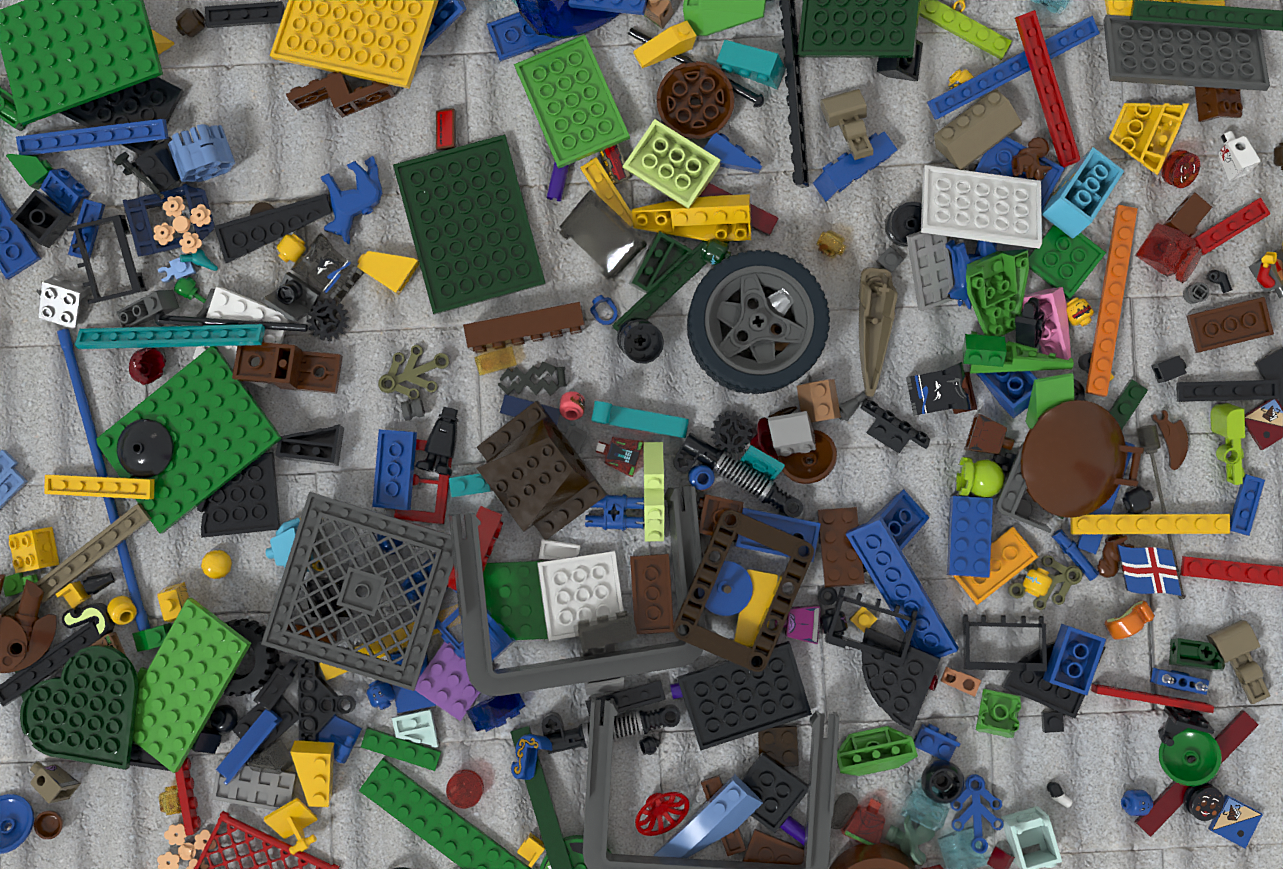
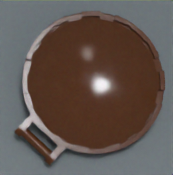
[1021,400,1144,518]

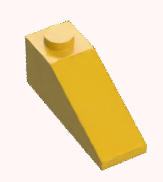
[633,21,696,68]

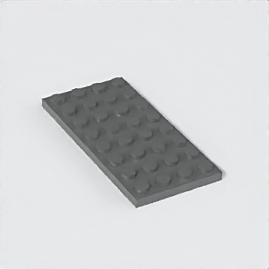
[1103,15,1270,91]

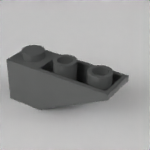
[117,290,180,328]

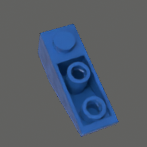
[703,133,762,173]

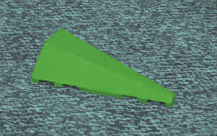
[969,331,1074,374]

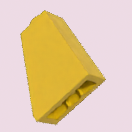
[357,251,420,295]

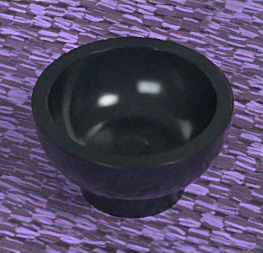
[210,705,238,734]

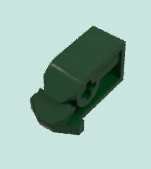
[1169,638,1225,671]

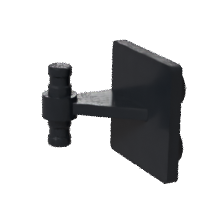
[1158,706,1215,746]

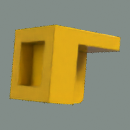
[55,581,91,608]
[517,832,545,868]

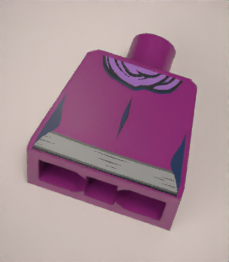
[774,605,820,644]

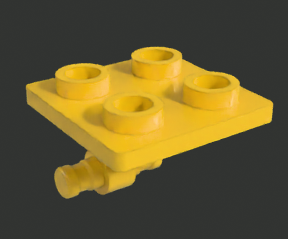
[264,798,318,855]

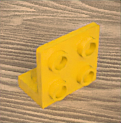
[9,527,59,573]

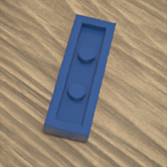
[68,199,105,259]
[1230,474,1265,536]

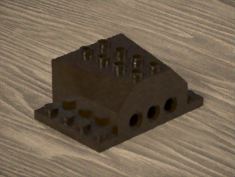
[476,400,607,541]

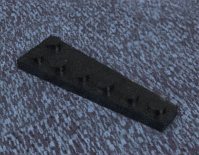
[214,194,333,263]

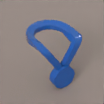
[590,295,618,325]

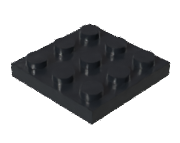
[741,752,808,833]

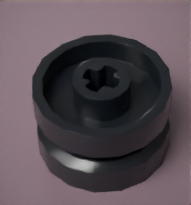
[885,202,922,247]

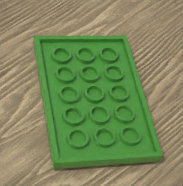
[514,34,630,169]

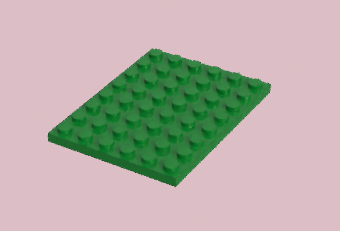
[0,0,163,125]
[96,346,282,534]

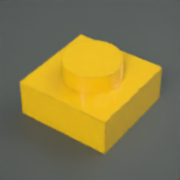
[849,606,877,633]

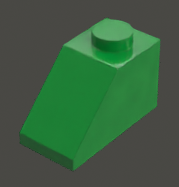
[6,154,54,190]
[132,623,172,652]

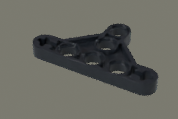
[298,658,356,742]

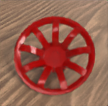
[635,792,690,836]

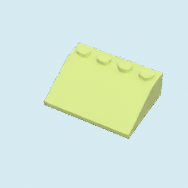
[622,119,721,209]

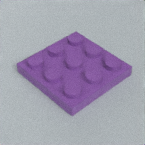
[415,641,480,721]

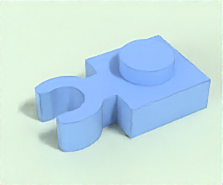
[158,257,196,283]

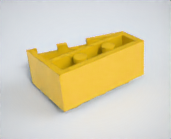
[290,740,334,807]

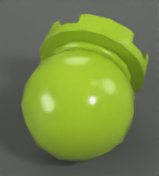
[956,457,1005,498]

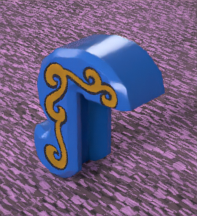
[511,734,552,780]

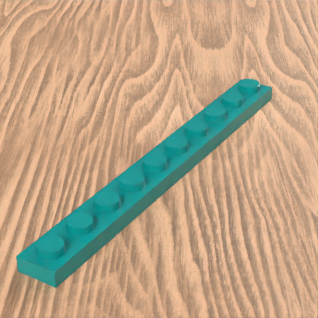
[75,324,265,349]

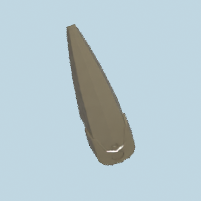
[858,267,898,397]

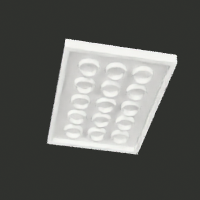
[921,165,1042,249]

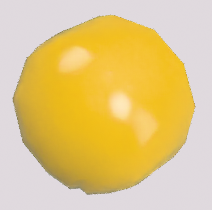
[201,550,232,579]

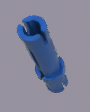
[1051,529,1099,581]

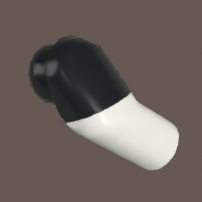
[1047,782,1072,808]

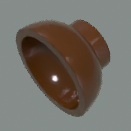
[34,810,63,840]

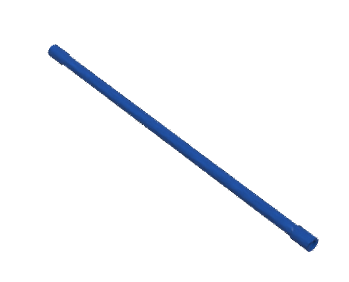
[57,329,151,631]

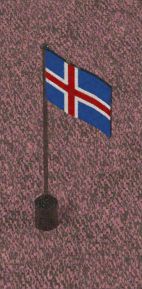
[1117,424,1186,599]

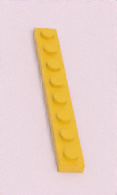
[1070,514,1230,534]

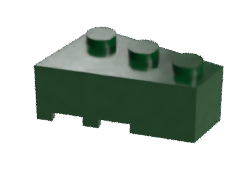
[629,231,693,293]

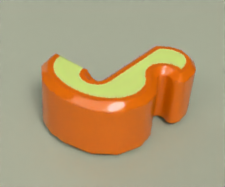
[1104,601,1155,640]

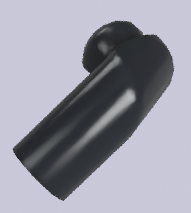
[1207,270,1233,293]

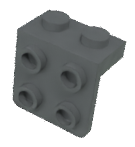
[263,272,321,321]

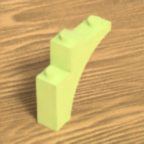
[643,442,664,542]

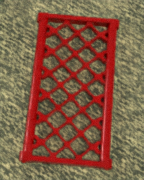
[193,811,340,869]

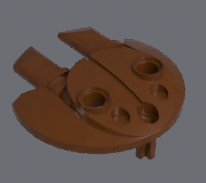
[0,574,57,673]

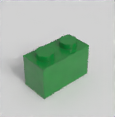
[962,334,1007,367]

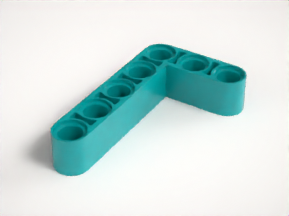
[591,401,689,438]

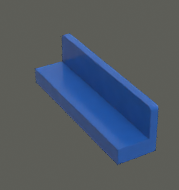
[216,709,283,785]

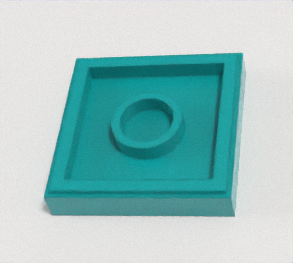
[739,445,785,482]

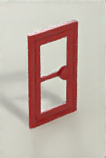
[394,439,452,524]

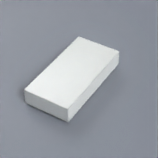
[539,539,580,560]

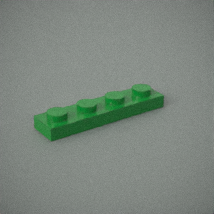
[361,727,442,771]

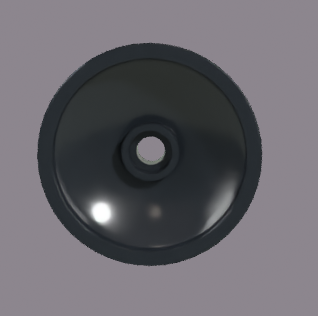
[117,419,174,478]

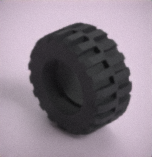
[224,618,280,697]

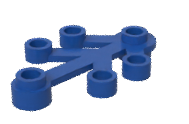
[950,774,1004,854]

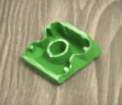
[975,689,1021,738]

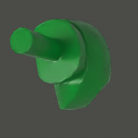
[174,277,206,303]

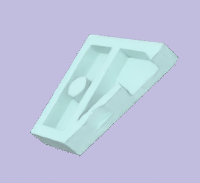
[392,709,439,747]

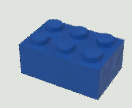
[1043,623,1106,695]

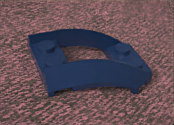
[122,184,215,257]

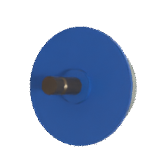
[698,561,753,616]

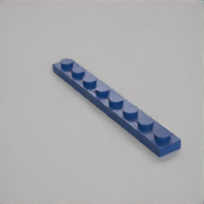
[16,119,169,156]

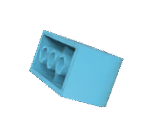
[1041,147,1124,239]

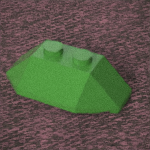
[837,726,918,776]

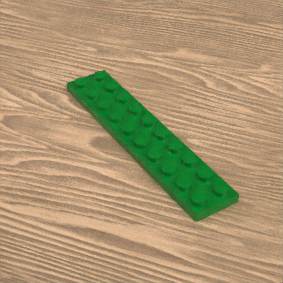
[359,758,531,869]

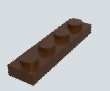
[701,775,746,856]

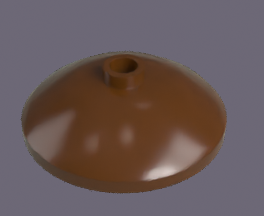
[778,430,837,484]

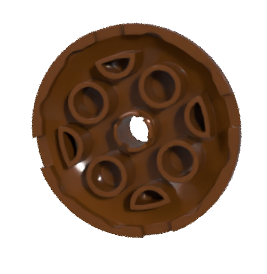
[657,61,734,139]

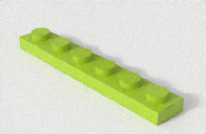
[919,0,1012,60]

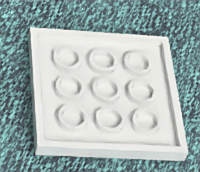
[193,286,290,388]
[537,551,626,641]

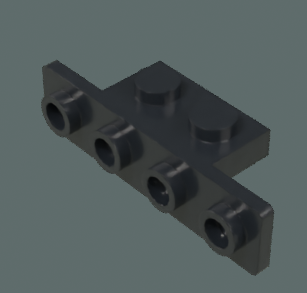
[860,399,930,453]

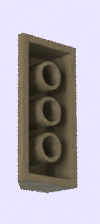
[934,89,1022,170]

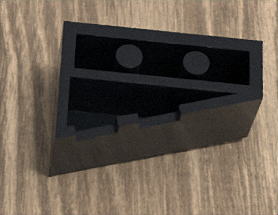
[275,424,344,466]

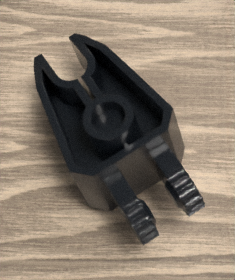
[1015,297,1045,348]

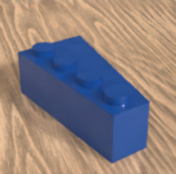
[813,131,897,202]

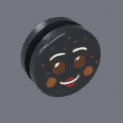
[1183,782,1224,821]

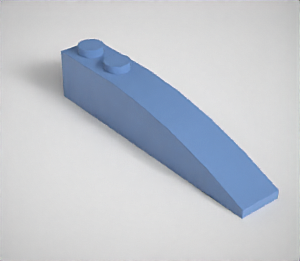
[654,774,763,858]

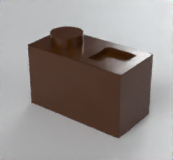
[1163,192,1213,240]

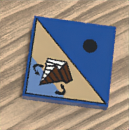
[1208,795,1263,849]

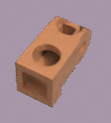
[940,666,981,697]

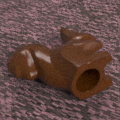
[1011,137,1052,181]
[1097,534,1134,578]

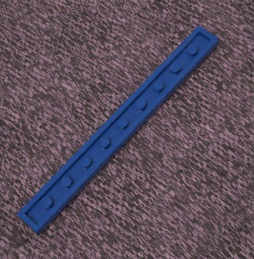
[927,16,1100,120]

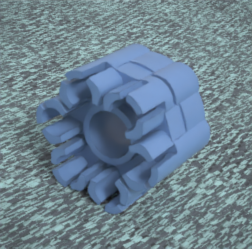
[168,124,235,182]

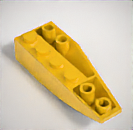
[632,194,751,241]

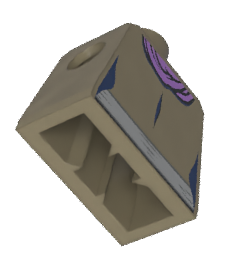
[30,761,81,804]

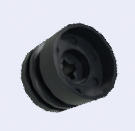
[617,317,664,364]

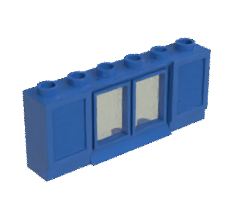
[401,554,516,663]

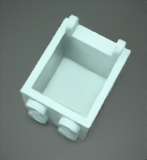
[1000,806,1062,869]

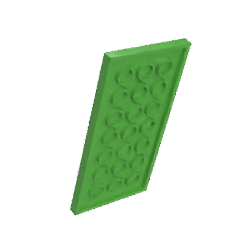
[133,598,251,773]

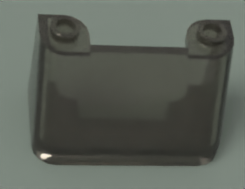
[559,190,647,281]

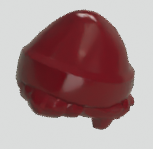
[129,348,166,385]

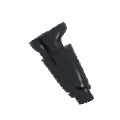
[415,407,459,476]

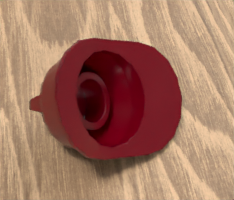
[750,417,778,460]

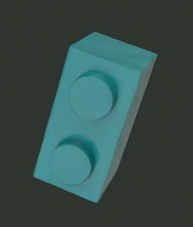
[449,473,493,497]

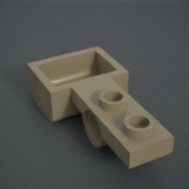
[820,89,873,160]
[1206,620,1271,704]

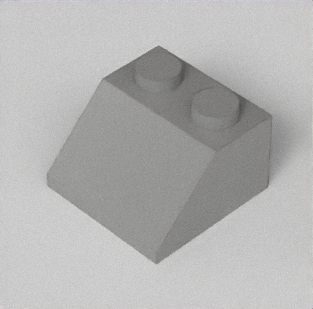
[768,411,816,456]

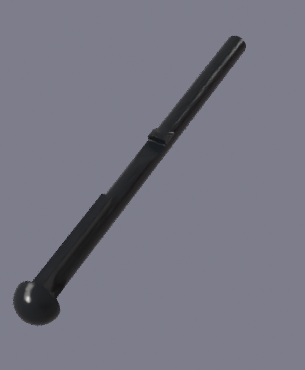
[628,27,764,108]
[154,311,308,332]

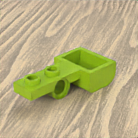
[1210,403,1245,485]

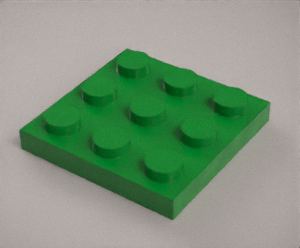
[1028,224,1106,299]

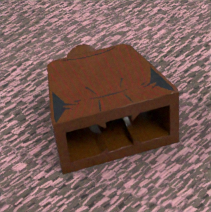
[964,414,1015,454]

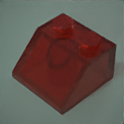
[1135,223,1197,277]

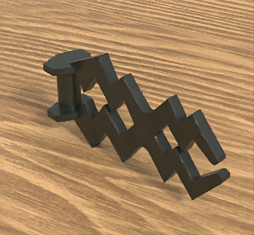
[114,152,164,199]
[498,361,567,396]

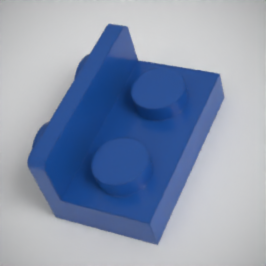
[40,168,90,214]
[914,723,961,761]

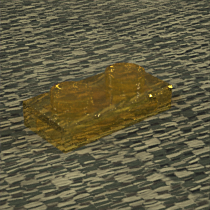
[474,346,517,376]

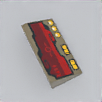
[599,144,630,185]

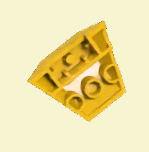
[1109,103,1189,176]

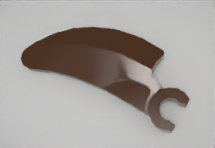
[1151,410,1188,470]

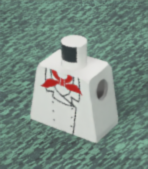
[1219,131,1261,182]

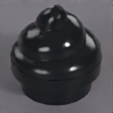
[639,735,660,755]

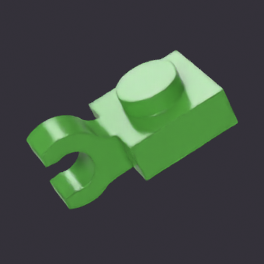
[3,572,39,597]

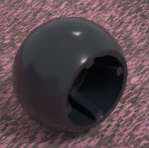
[921,760,965,804]

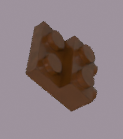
[698,494,744,540]

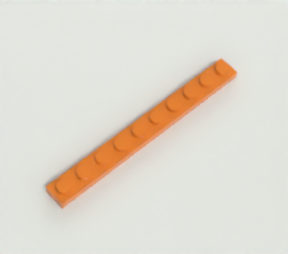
[1085,205,1138,397]

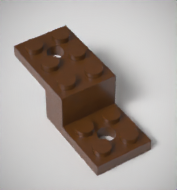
[286,72,396,118]
[232,342,343,394]

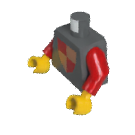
[1249,243,1283,298]

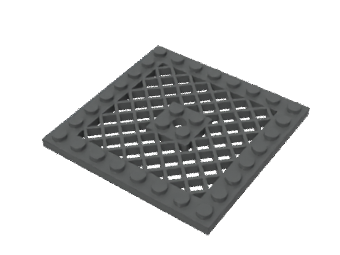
[261,492,454,691]

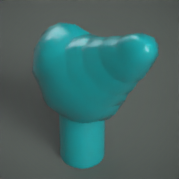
[180,248,218,271]

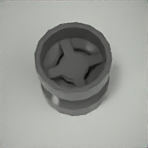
[1183,283,1209,304]
[401,398,425,421]

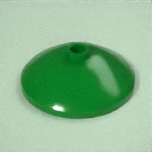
[1159,728,1222,786]

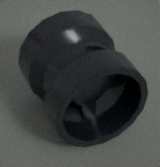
[276,280,303,304]

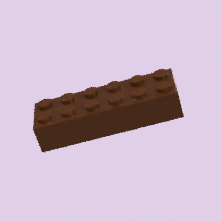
[463,302,586,353]

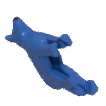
[320,156,383,245]
[945,240,998,310]

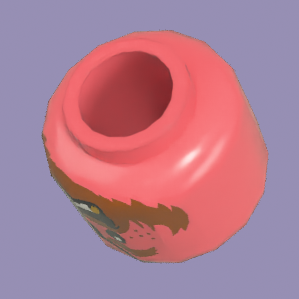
[559,391,585,420]

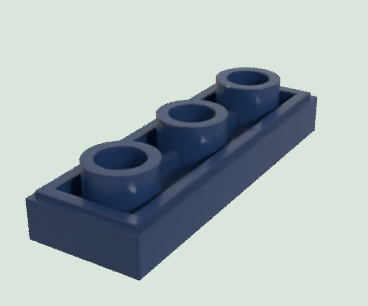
[500,394,560,426]

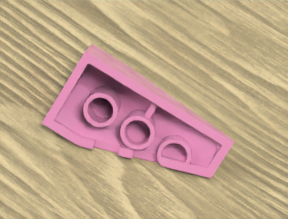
[1021,287,1071,360]

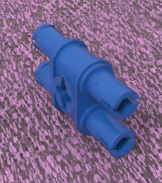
[585,493,645,531]

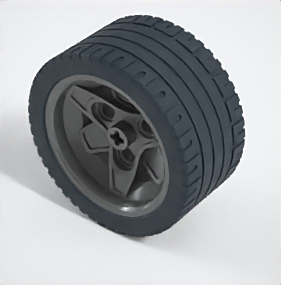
[687,250,830,394]

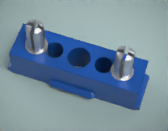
[1150,668,1209,695]

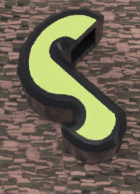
[62,603,115,637]

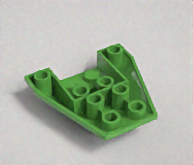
[683,0,766,36]
[966,249,1029,336]

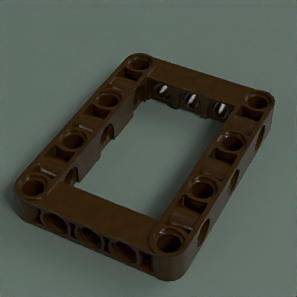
[673,509,814,672]

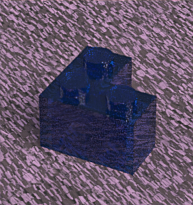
[466,693,526,732]

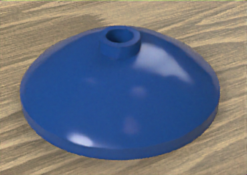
[0,794,34,854]

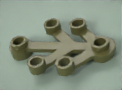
[378,345,450,400]
[1008,555,1083,610]

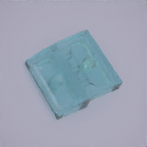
[937,826,987,869]

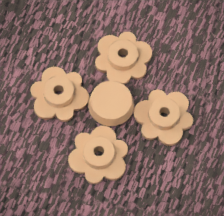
[154,196,211,254]
[157,823,216,869]

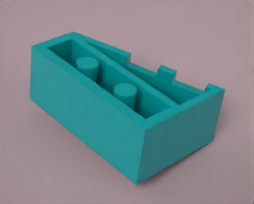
[716,40,786,90]

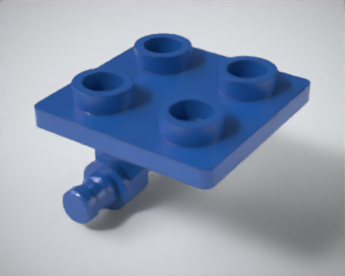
[319,716,362,764]

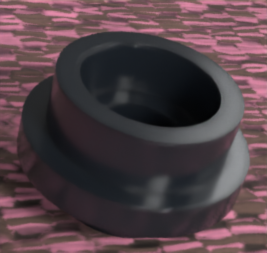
[818,587,838,605]

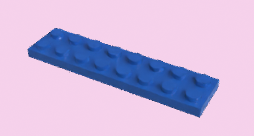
[846,517,959,658]

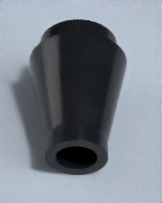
[83,572,115,595]

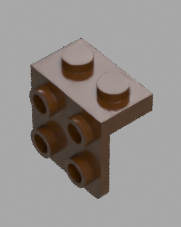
[1195,87,1243,122]

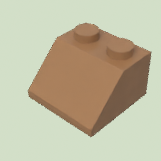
[797,379,841,423]

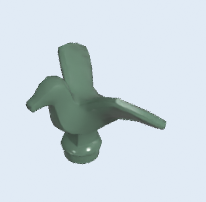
[885,812,935,866]

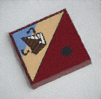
[1244,399,1283,450]

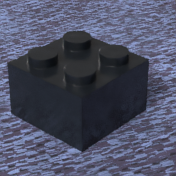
[10,190,74,248]

